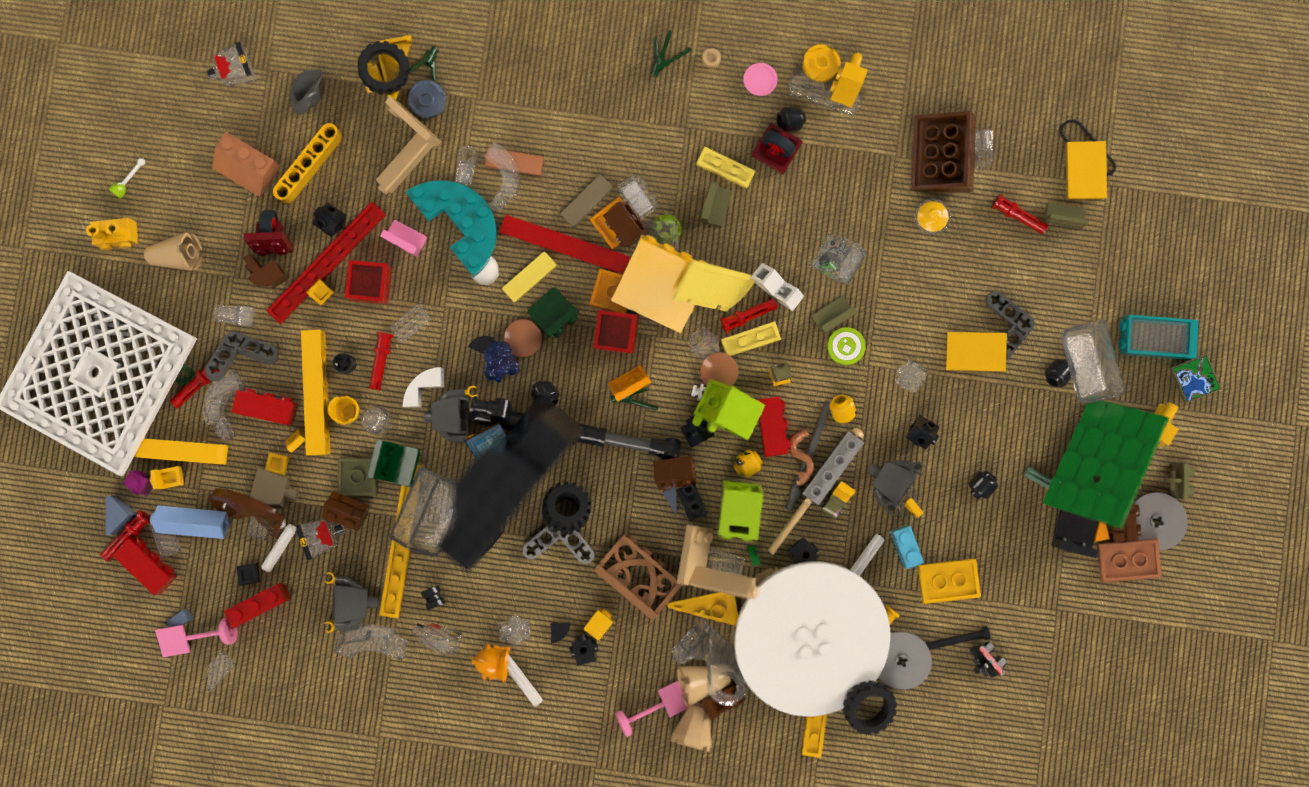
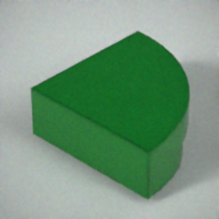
[747,545,760,566]

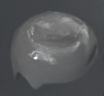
[361,406,393,436]

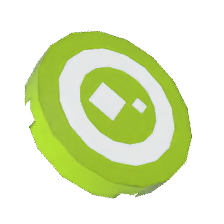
[827,327,866,366]

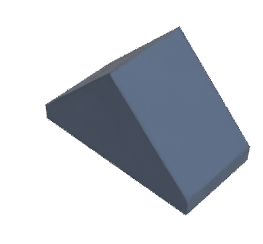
[105,496,136,535]

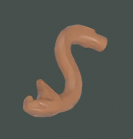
[790,428,814,486]

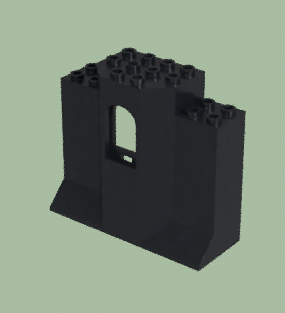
[435,393,586,573]

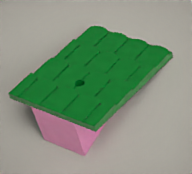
[1042,398,1170,529]

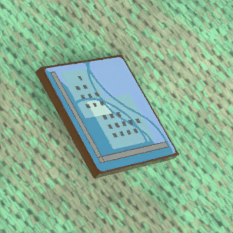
[465,422,507,458]

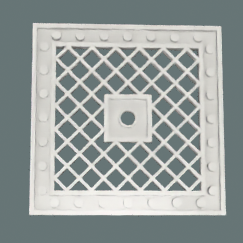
[0,271,197,476]

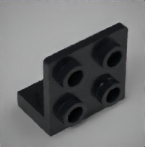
[1051,510,1099,558]

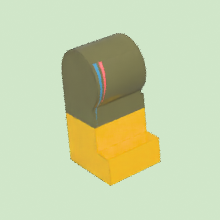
[768,362,792,387]
[821,481,855,519]

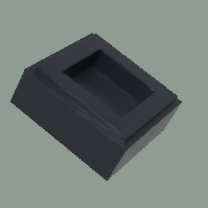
[236,563,260,586]

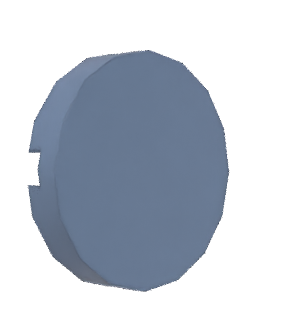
[408,80,446,119]

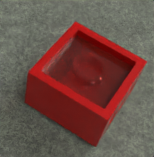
[345,260,392,305]
[593,310,639,353]

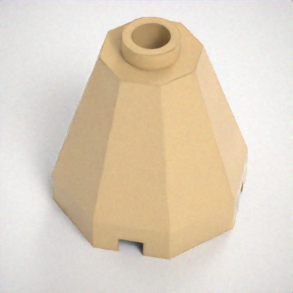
[670,703,711,752]

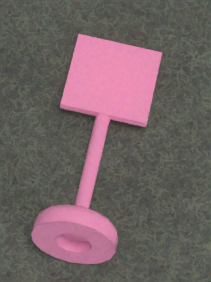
[155,617,238,657]
[615,681,694,738]

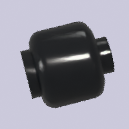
[776,106,806,132]
[1045,359,1075,387]
[531,381,559,405]
[969,470,998,499]

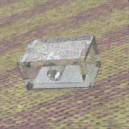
[617,174,658,220]

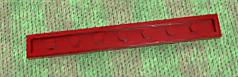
[266,201,386,324]
[499,214,631,275]

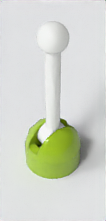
[108,158,145,199]

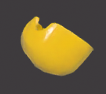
[327,396,360,425]

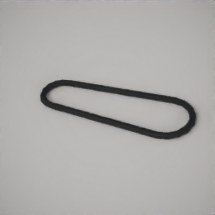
[1060,119,1116,176]

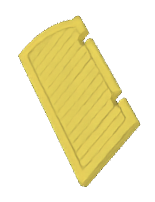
[673,260,755,312]

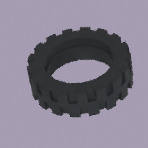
[358,41,410,95]
[843,680,897,735]

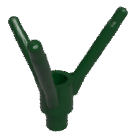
[651,30,691,77]
[409,46,438,83]
[611,387,658,411]

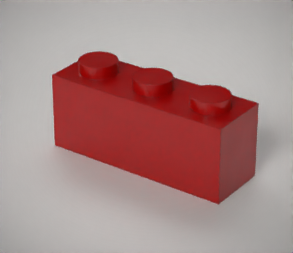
[231,388,298,426]
[757,396,791,457]
[112,538,178,595]
[224,582,292,629]

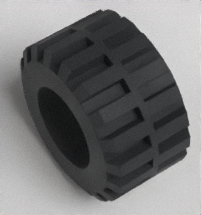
[542,482,592,535]

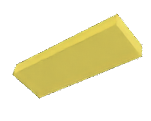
[696,146,755,189]
[502,251,557,303]
[721,322,781,356]

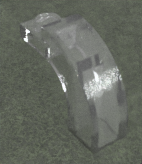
[484,141,520,212]
[203,370,246,440]
[334,625,408,661]

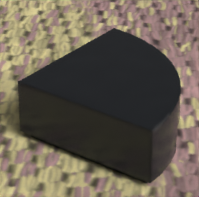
[468,336,494,355]
[551,622,570,643]

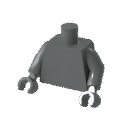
[867,460,927,516]

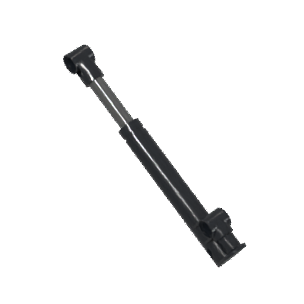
[470,396,682,460]

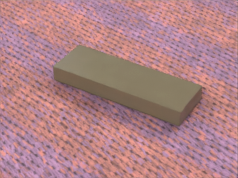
[560,174,614,228]

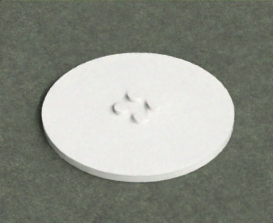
[734,562,890,716]

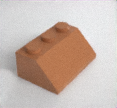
[212,131,281,198]

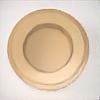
[702,48,721,69]

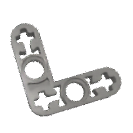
[523,526,595,564]

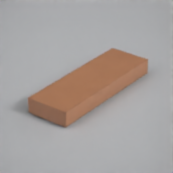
[485,147,545,177]

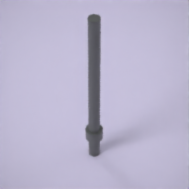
[785,401,830,511]

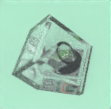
[810,233,867,285]

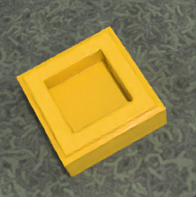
[306,278,334,306]
[285,429,305,453]
[265,452,290,475]
[902,497,924,517]

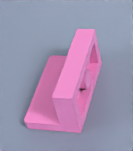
[380,220,427,257]

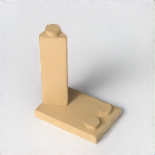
[376,97,442,195]
[677,525,759,599]

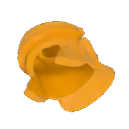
[471,644,511,682]

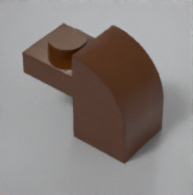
[243,254,289,289]
[702,682,746,720]

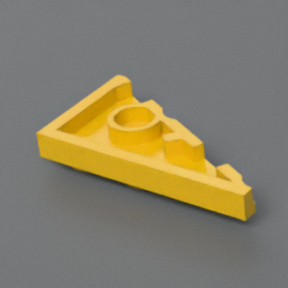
[378,35,412,101]
[667,592,739,626]

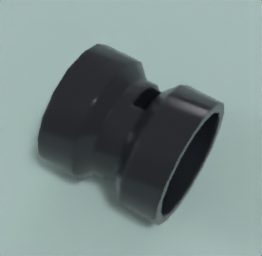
[333,353,356,374]
[420,585,446,611]

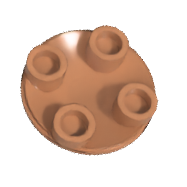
[504,319,542,357]
[700,352,739,386]

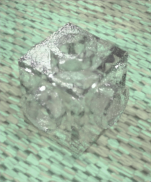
[895,359,928,394]
[498,616,530,645]

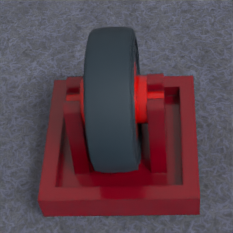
[751,122,803,175]
[243,209,294,256]

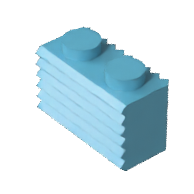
[889,525,924,569]

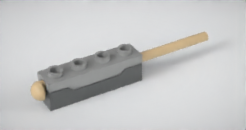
[767,428,864,555]

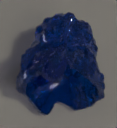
[484,340,520,382]

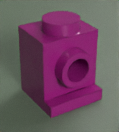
[123,470,153,496]

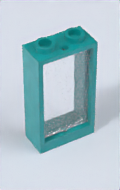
[1118,315,1199,360]

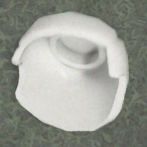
[472,256,499,285]

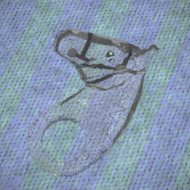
[672,616,747,705]

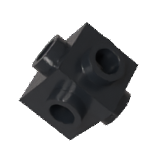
[313,203,347,237]
[680,415,715,448]
[906,415,939,450]
[788,537,819,564]
[569,634,599,666]

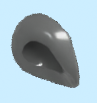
[290,69,323,115]

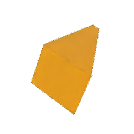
[1094,522,1109,542]

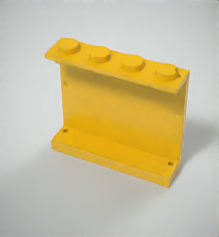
[611,235,707,333]

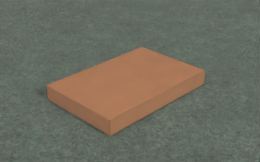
[1097,538,1162,582]

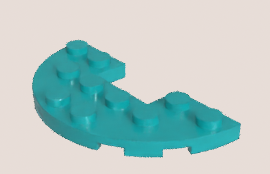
[405,180,497,278]

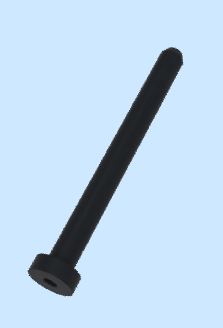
[926,626,991,650]

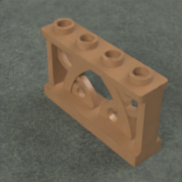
[593,534,682,621]

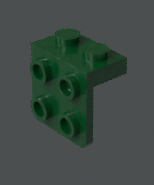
[528,288,580,340]
[367,439,420,487]

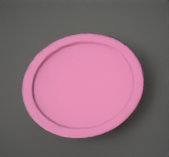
[744,63,777,96]

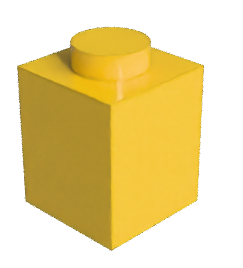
[584,608,614,641]

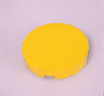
[802,44,840,82]

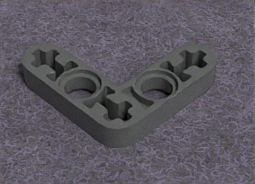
[985,291,1035,361]
[205,332,279,381]

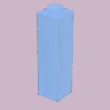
[150,505,230,539]

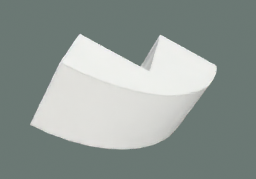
[750,263,804,311]
[403,367,444,408]

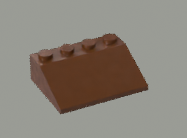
[911,111,977,193]

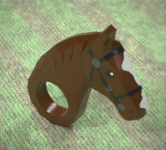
[209,488,286,539]

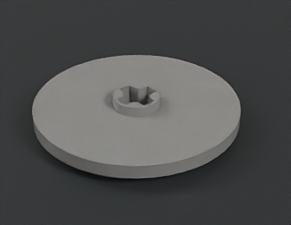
[1135,492,1188,551]
[879,631,932,689]

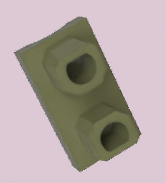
[1163,463,1195,499]

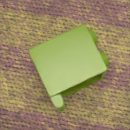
[692,379,765,440]
[718,479,764,541]

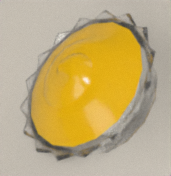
[914,198,952,235]

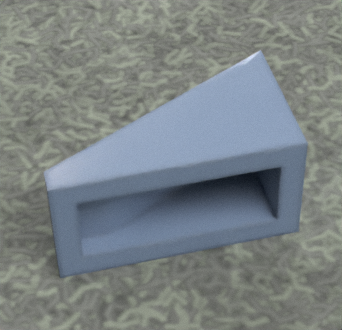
[663,488,677,513]
[166,608,194,627]

